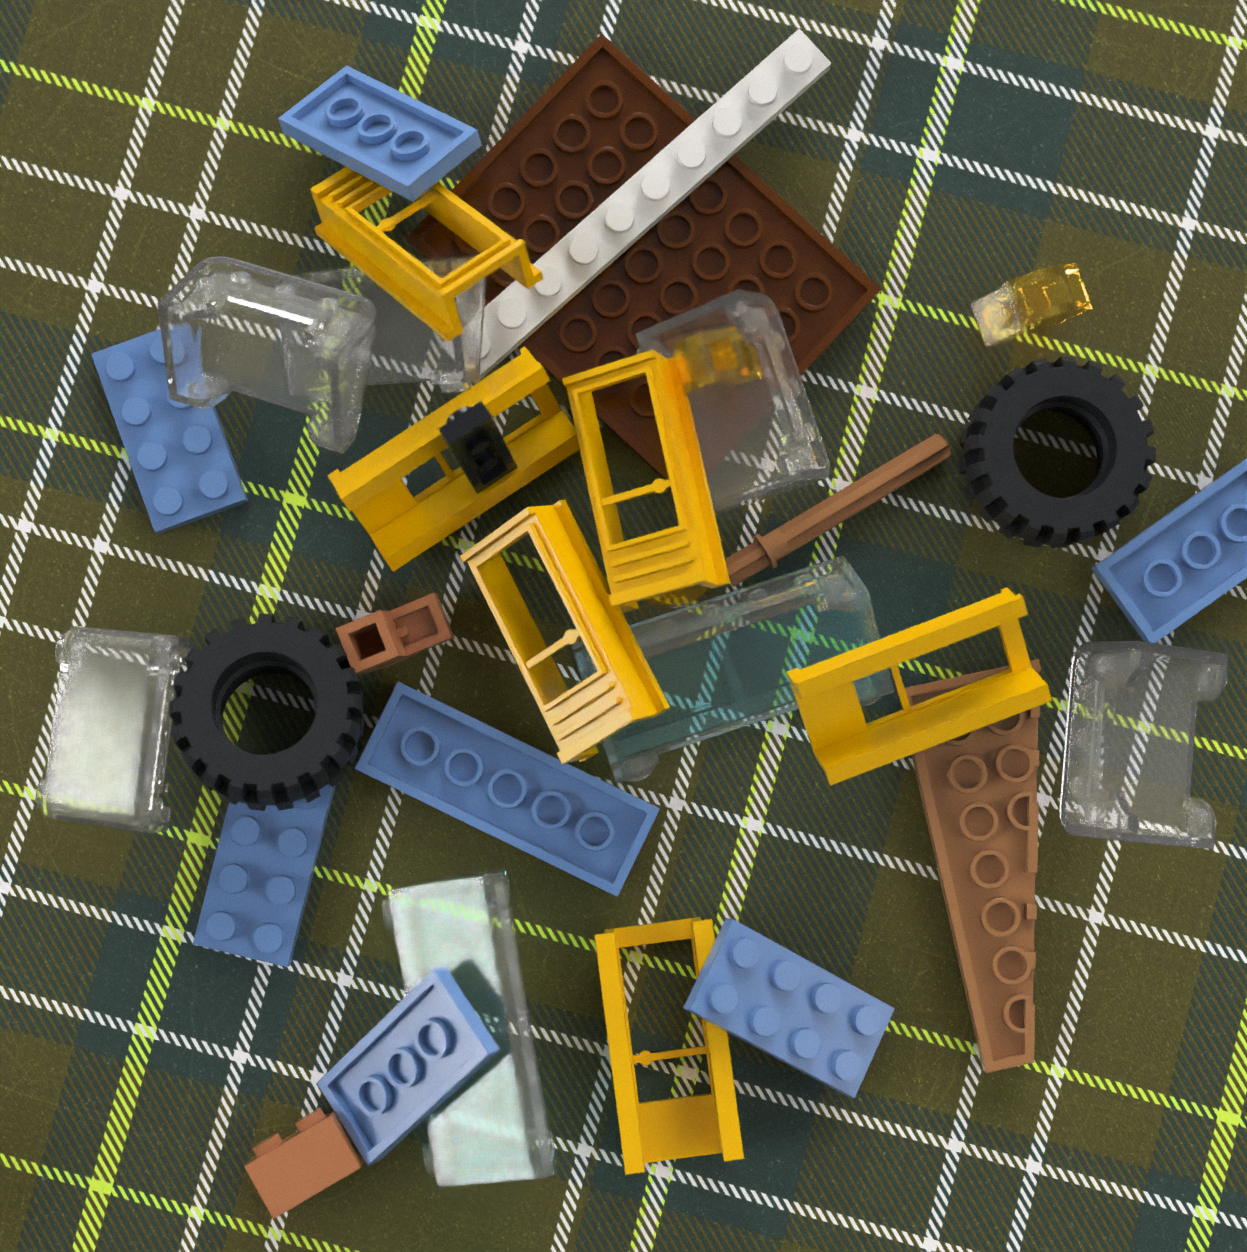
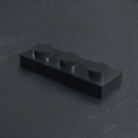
[438,401,517,494]

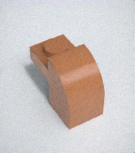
[335,593,455,674]

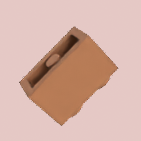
[244,1108,365,1219]

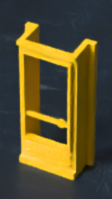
[310,167,543,342]
[327,346,580,572]
[562,350,730,613]
[460,500,670,764]
[786,587,1052,786]
[594,917,744,1175]

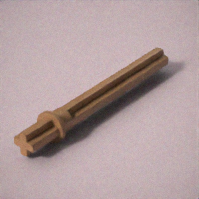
[725,434,951,587]

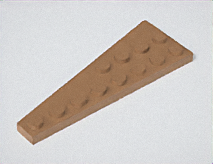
[897,659,1041,1073]

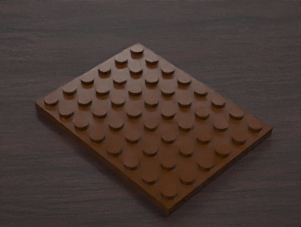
[406,34,881,480]

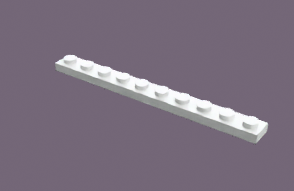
[442,29,832,384]

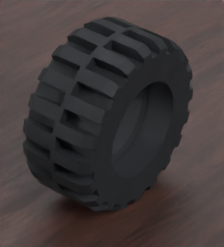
[959,356,1156,549]
[169,614,365,811]

